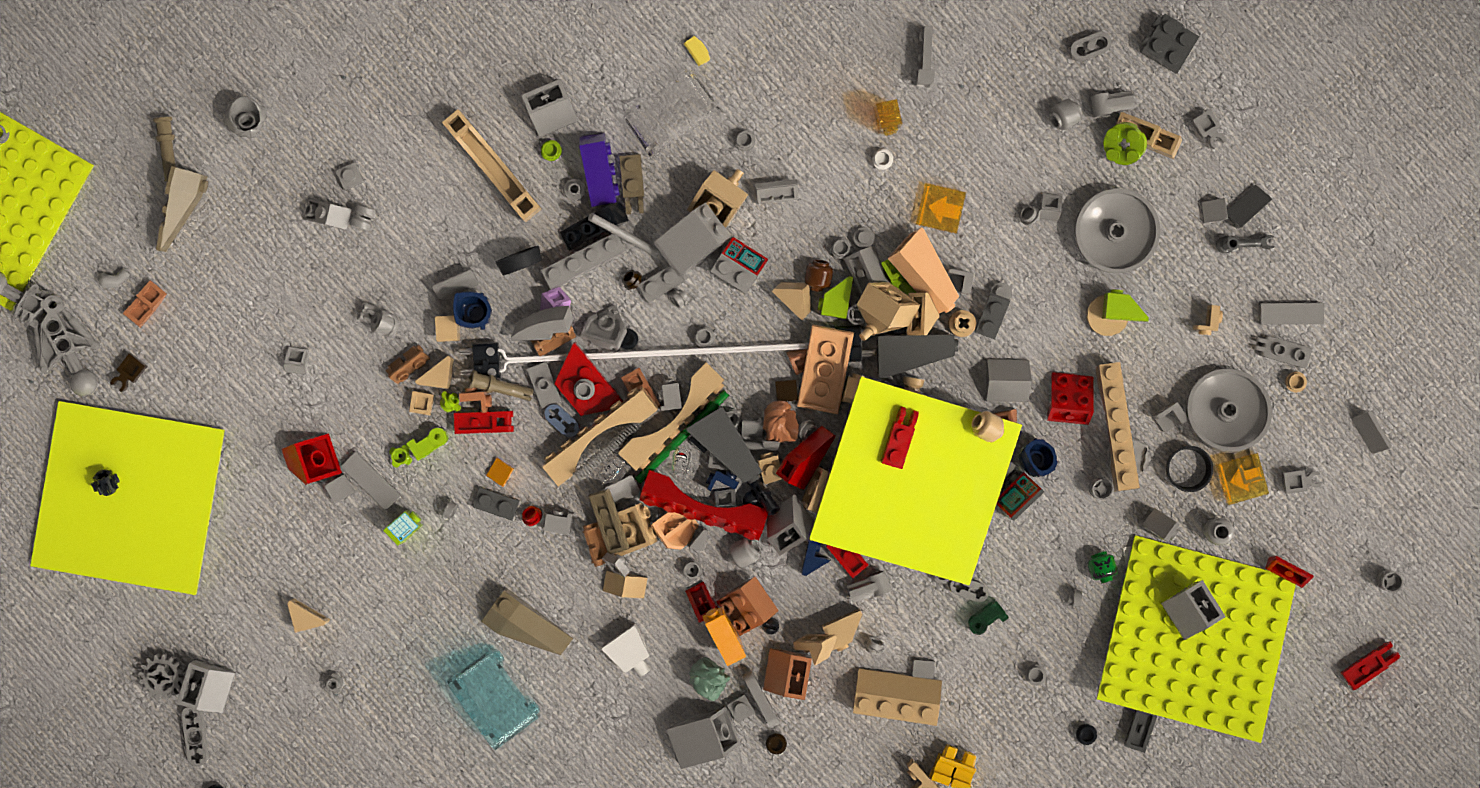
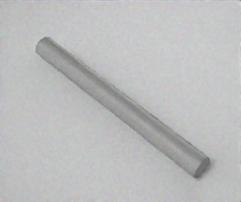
[588,213,660,257]

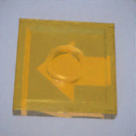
[915,183,966,234]
[1216,453,1269,505]

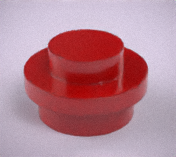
[522,506,543,526]

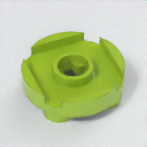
[1103,122,1147,165]

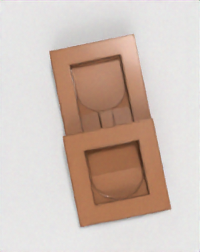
[123,280,167,328]
[621,368,661,408]

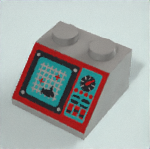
[710,237,768,294]

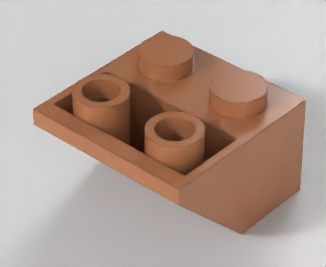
[716,576,779,636]
[763,648,812,700]

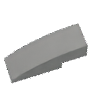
[511,306,574,341]

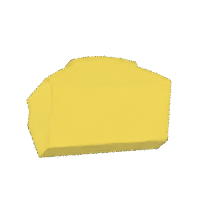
[684,36,710,66]

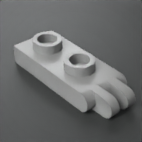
[1252,335,1313,369]

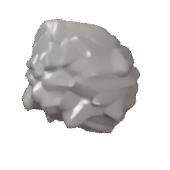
[223,96,267,139]

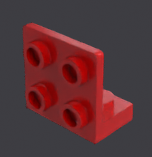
[1047,372,1094,425]

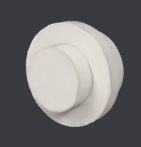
[872,149,893,170]

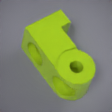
[406,428,449,461]

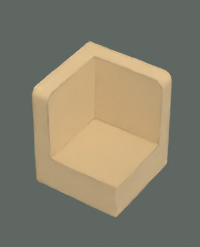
[435,315,460,342]

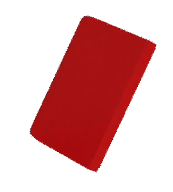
[1265,556,1314,588]

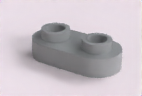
[1069,32,1112,62]

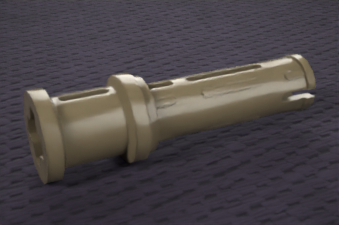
[153,117,176,182]
[468,370,533,402]

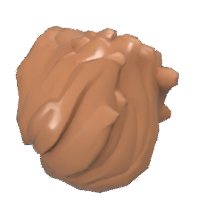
[762,400,799,443]

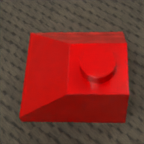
[281,433,342,485]

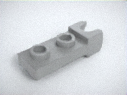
[916,26,935,88]

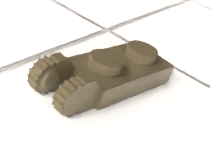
[619,154,645,215]

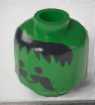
[1087,551,1118,584]

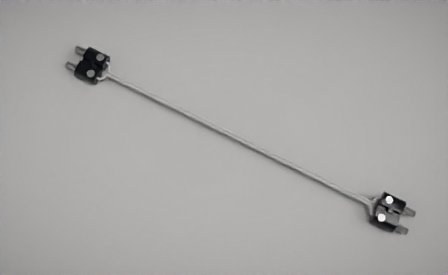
[459,325,876,379]

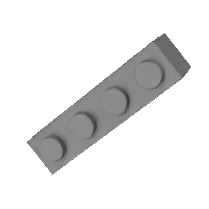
[541,234,627,290]

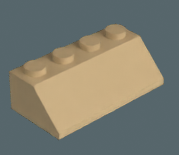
[853,668,942,726]

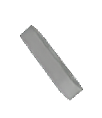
[742,670,780,728]
[181,707,209,767]

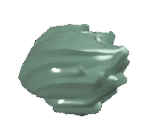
[689,657,730,701]

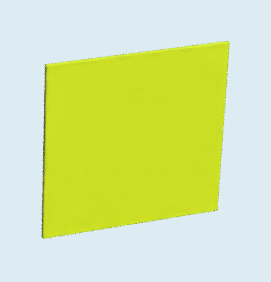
[0,112,94,311]
[809,376,1022,586]
[30,401,225,595]
[1096,535,1296,743]

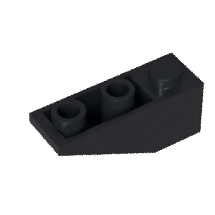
[560,202,629,251]

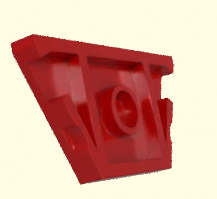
[554,341,623,416]

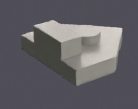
[580,305,627,350]

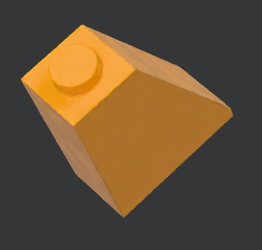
[703,607,746,666]

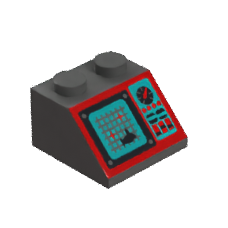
[996,471,1044,521]

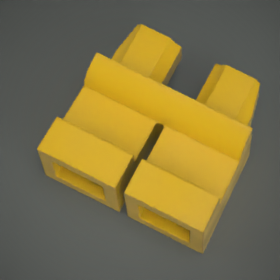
[929,744,976,788]

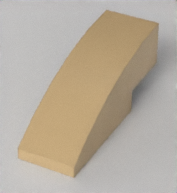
[1115,112,1182,159]

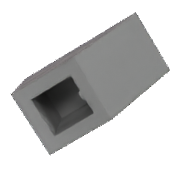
[303,199,352,230]
[1138,507,1180,542]

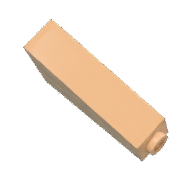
[888,227,959,314]

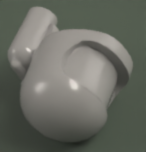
[356,302,399,337]

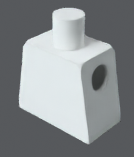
[602,623,650,677]

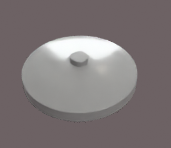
[1074,188,1160,274]
[1186,369,1272,453]

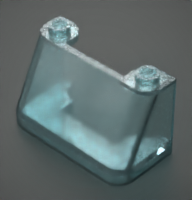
[447,647,541,750]

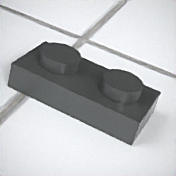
[975,292,1010,340]
[473,487,520,521]
[1124,710,1157,753]

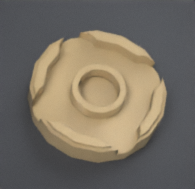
[1086,295,1128,336]

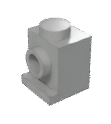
[658,379,682,411]
[541,510,574,535]

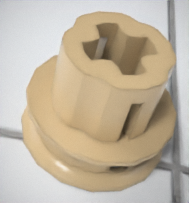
[948,310,976,337]

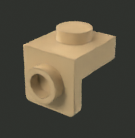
[1193,305,1223,335]

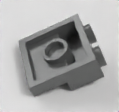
[1140,13,1200,74]

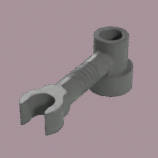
[1216,235,1275,253]

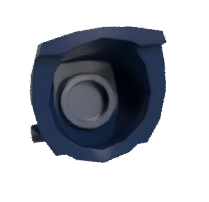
[453,292,492,330]
[1019,438,1058,477]

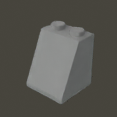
[654,202,731,276]
[667,705,741,769]

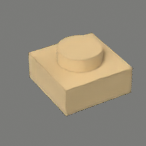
[409,391,434,415]

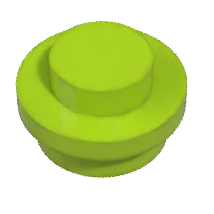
[541,140,562,161]

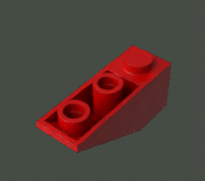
[776,426,836,490]

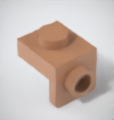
[459,387,492,413]

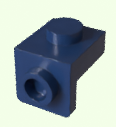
[706,470,739,491]

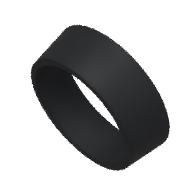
[495,245,542,275]
[1166,446,1213,492]

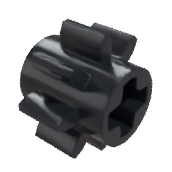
[91,470,120,496]

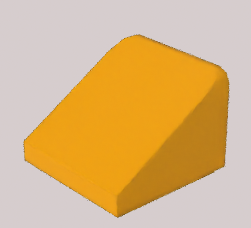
[486,458,515,487]

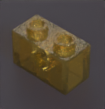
[873,99,902,136]

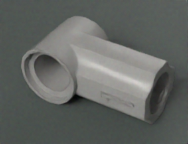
[1090,91,1135,118]
[847,570,892,603]

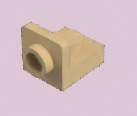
[757,452,782,484]

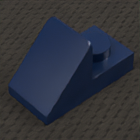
[801,540,831,576]

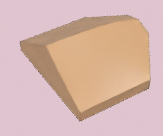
[651,512,699,550]

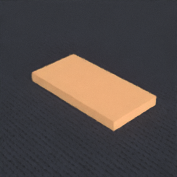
[797,324,854,414]

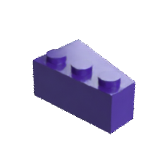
[579,132,620,207]

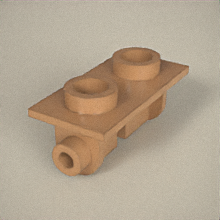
[530,326,577,356]
[386,344,431,384]
[582,522,607,567]

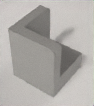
[947,268,974,295]
[1152,402,1188,432]

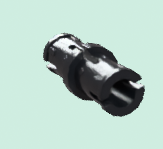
[747,478,780,516]

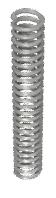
[572,423,641,481]

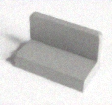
[844,246,890,295]

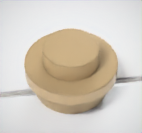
[1285,372,1307,393]

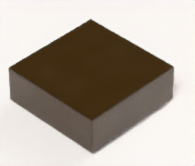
[775,380,798,402]

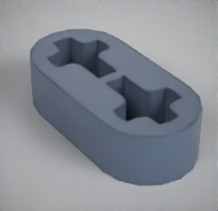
[545,404,580,437]

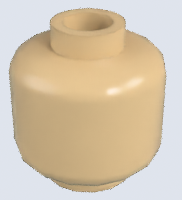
[972,411,1004,443]

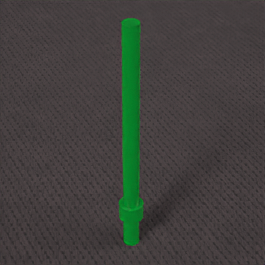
[635,390,730,484]

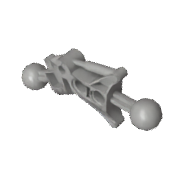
[0,272,100,396]

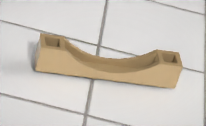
[442,109,542,222]
[618,362,724,471]
[1095,362,1140,492]
[542,386,658,486]

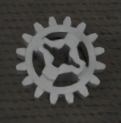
[138,653,186,700]

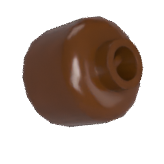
[804,259,834,292]

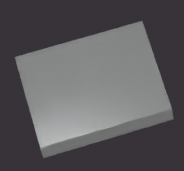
[986,359,1032,402]

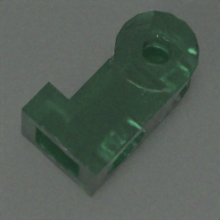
[968,599,1009,635]

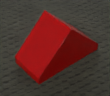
[685,581,718,623]

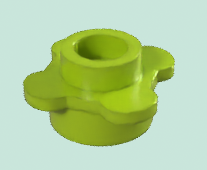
[440,391,461,412]
[389,445,412,468]

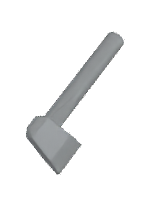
[744,441,780,451]

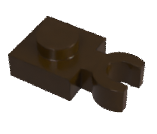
[110,353,148,392]

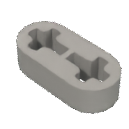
[949,580,989,602]

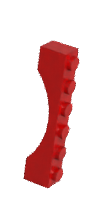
[639,470,768,541]

